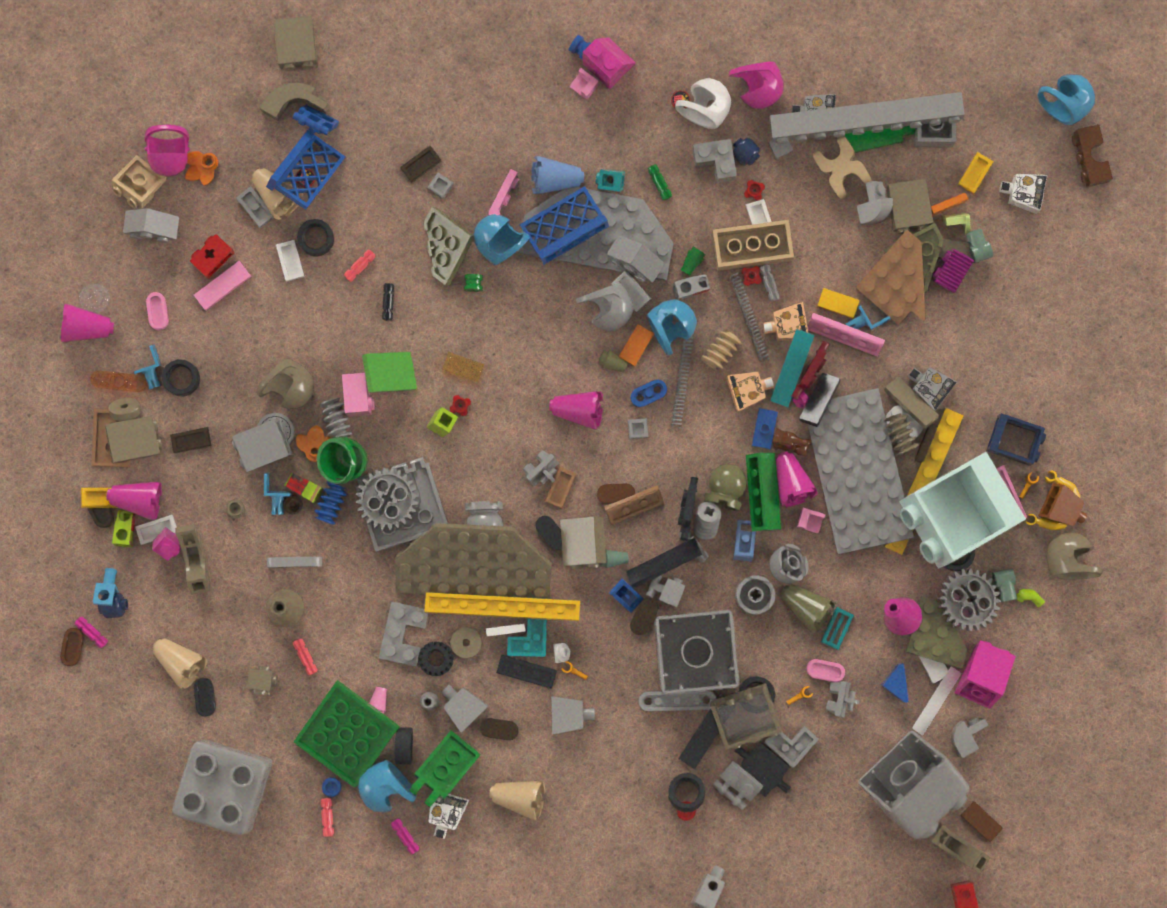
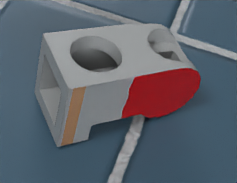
[672,274,711,300]

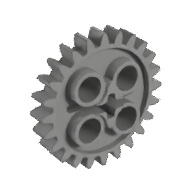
[356,468,419,530]
[938,568,1001,632]

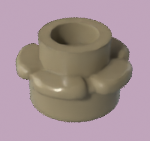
[226,499,245,518]

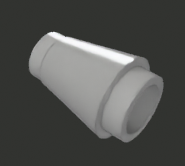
[420,692,439,711]

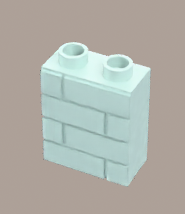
[899,452,1026,569]

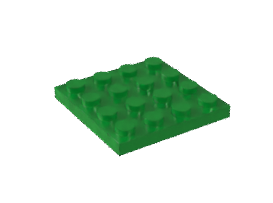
[293,680,400,788]

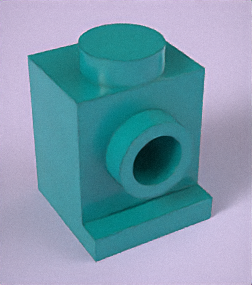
[596,169,626,192]

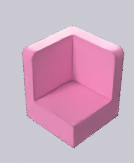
[570,68,599,100]
[796,508,826,533]

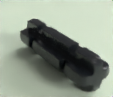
[382,283,394,321]

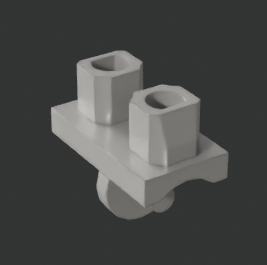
[523,450,559,487]
[826,681,860,717]

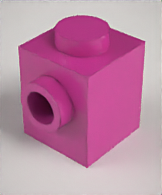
[153,527,181,561]

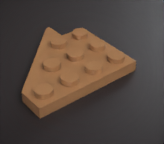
[856,230,926,325]

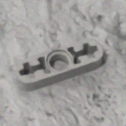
[266,557,323,568]

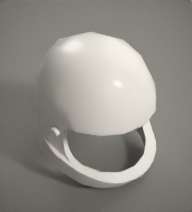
[675,78,731,129]

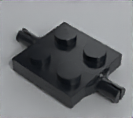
[677,477,698,541]
[734,741,791,797]

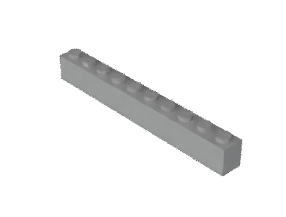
[770,92,965,144]

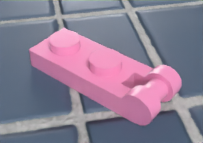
[489,169,519,215]

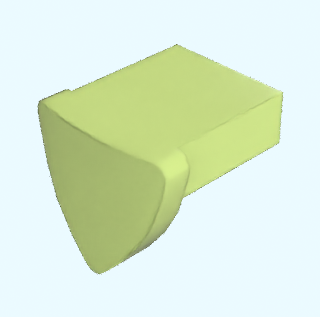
[942,213,971,235]

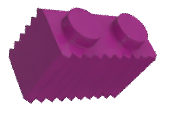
[932,248,974,293]

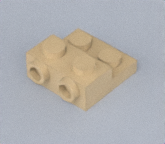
[111,155,166,209]

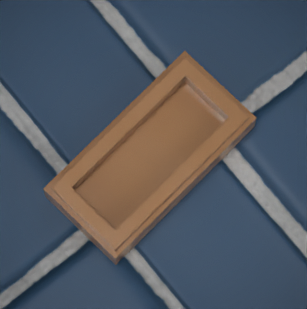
[544,467,577,509]

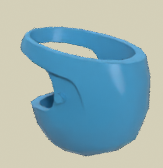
[1037,74,1095,125]
[473,214,530,265]
[646,299,697,356]
[358,760,417,812]

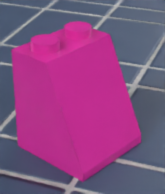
[583,37,636,90]
[955,640,1016,709]

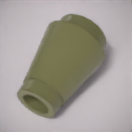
[598,350,628,373]

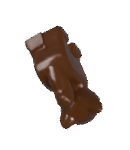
[772,428,811,456]

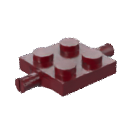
[791,341,830,400]

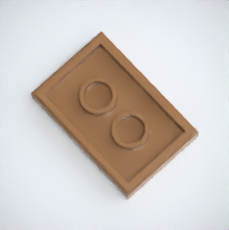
[91,409,131,468]

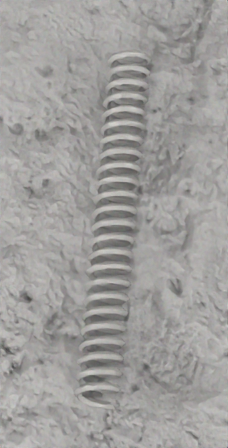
[730,272,770,361]
[671,337,694,429]

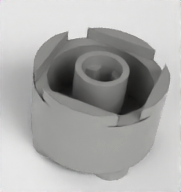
[735,575,775,615]

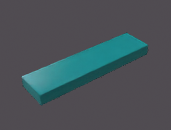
[770,329,815,407]

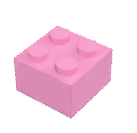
[342,373,375,417]

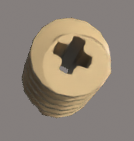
[701,329,742,371]

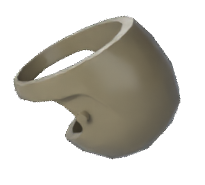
[256,358,315,409]
[1046,532,1103,580]

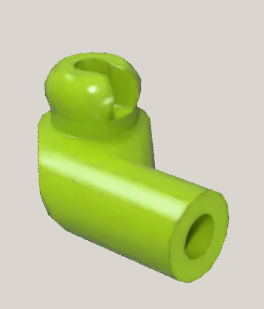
[1016,589,1045,608]

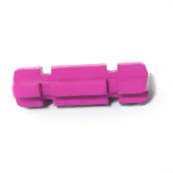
[74,617,108,648]
[391,818,419,855]

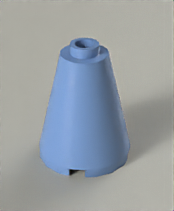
[531,156,584,194]

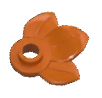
[185,151,219,186]
[296,425,332,462]

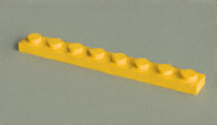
[884,408,964,555]
[424,593,581,621]

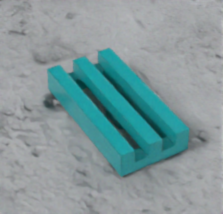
[821,607,854,650]

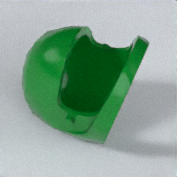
[317,437,368,484]

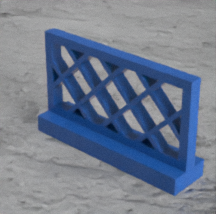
[266,127,346,210]
[519,186,609,265]

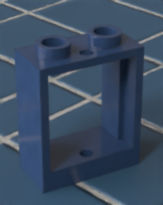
[986,413,1046,466]

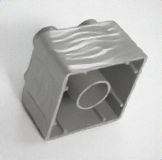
[654,610,739,694]
[858,731,970,839]
[172,739,273,835]

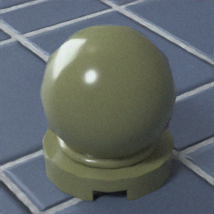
[704,464,746,511]

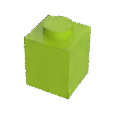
[427,407,458,437]

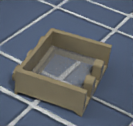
[711,683,781,749]

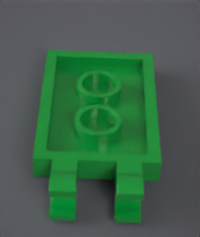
[845,126,916,153]
[409,730,481,807]

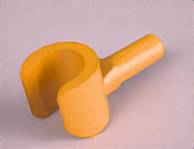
[1019,472,1039,499]
[561,661,588,680]
[786,686,813,705]

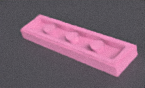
[807,313,885,357]

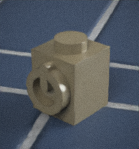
[247,666,277,695]

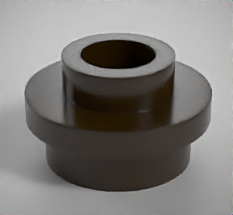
[283,495,303,514]

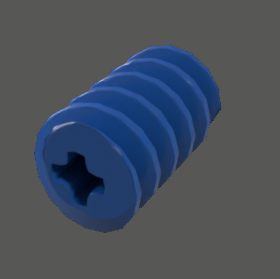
[314,481,348,525]

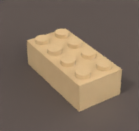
[711,220,794,271]

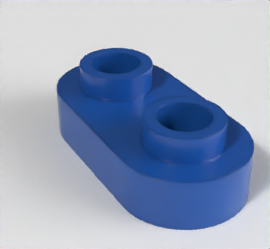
[631,380,667,408]

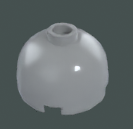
[769,544,809,584]

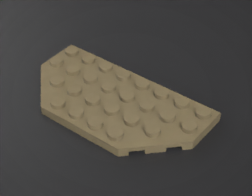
[396,523,551,599]

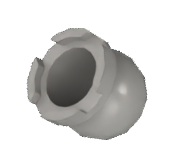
[465,501,504,526]

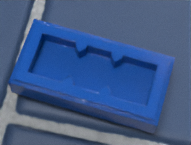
[752,408,778,450]

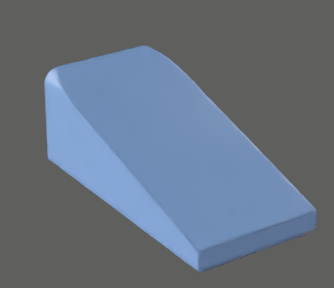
[733,520,756,562]

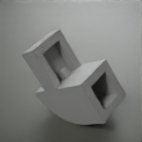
[857,181,893,225]
[951,717,988,758]

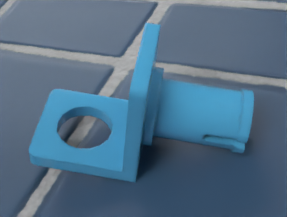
[846,306,891,330]
[134,345,161,390]
[264,472,292,515]
[93,568,119,606]

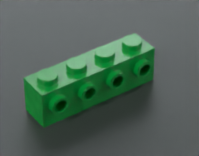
[746,453,781,532]

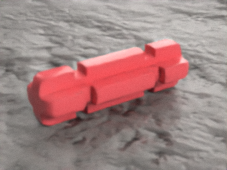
[344,250,376,282]
[293,639,318,675]
[321,798,334,837]

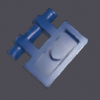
[292,105,339,136]

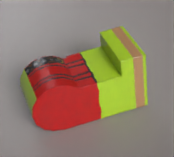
[284,473,323,503]
[112,510,136,548]

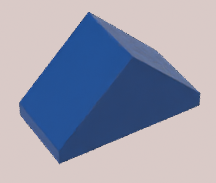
[609,579,644,613]
[881,663,909,703]

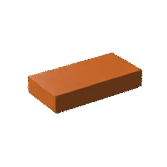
[931,193,968,216]
[619,324,654,367]

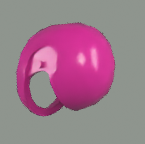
[728,62,784,109]
[144,124,190,177]

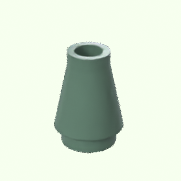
[600,549,629,568]

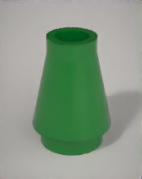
[680,246,706,276]

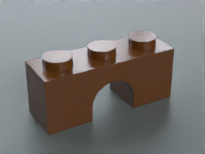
[1072,124,1113,187]

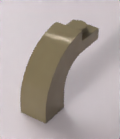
[260,83,330,121]
[175,524,210,595]
[927,822,991,874]

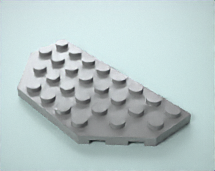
[517,187,673,281]

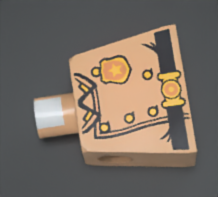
[763,302,808,341]
[726,372,774,412]

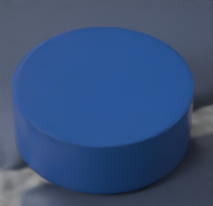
[322,777,342,797]

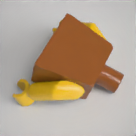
[1026,470,1087,530]

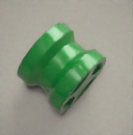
[464,274,483,292]

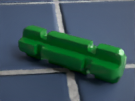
[648,164,672,200]

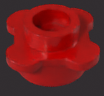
[744,180,765,201]
[741,266,762,286]
[450,395,471,417]

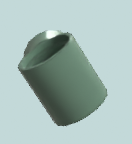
[965,228,993,263]
[992,568,1017,602]

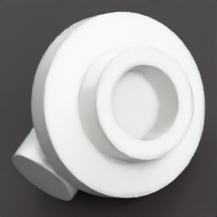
[553,643,570,663]

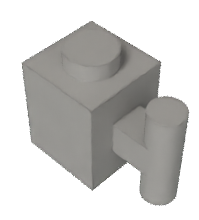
[646,576,686,607]

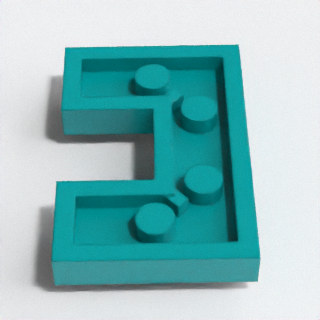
[507,598,547,657]

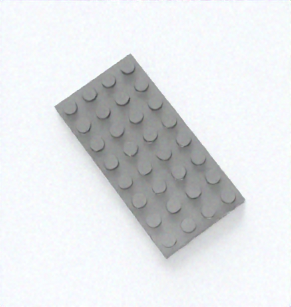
[808,388,914,555]

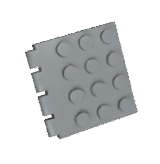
[355,457,448,552]

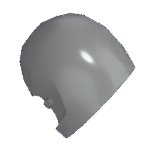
[576,282,634,332]

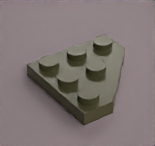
[424,207,474,286]
[884,223,944,293]
[905,596,967,669]

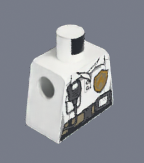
[999,174,1047,214]
[429,791,469,839]

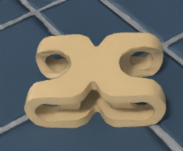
[813,136,872,200]

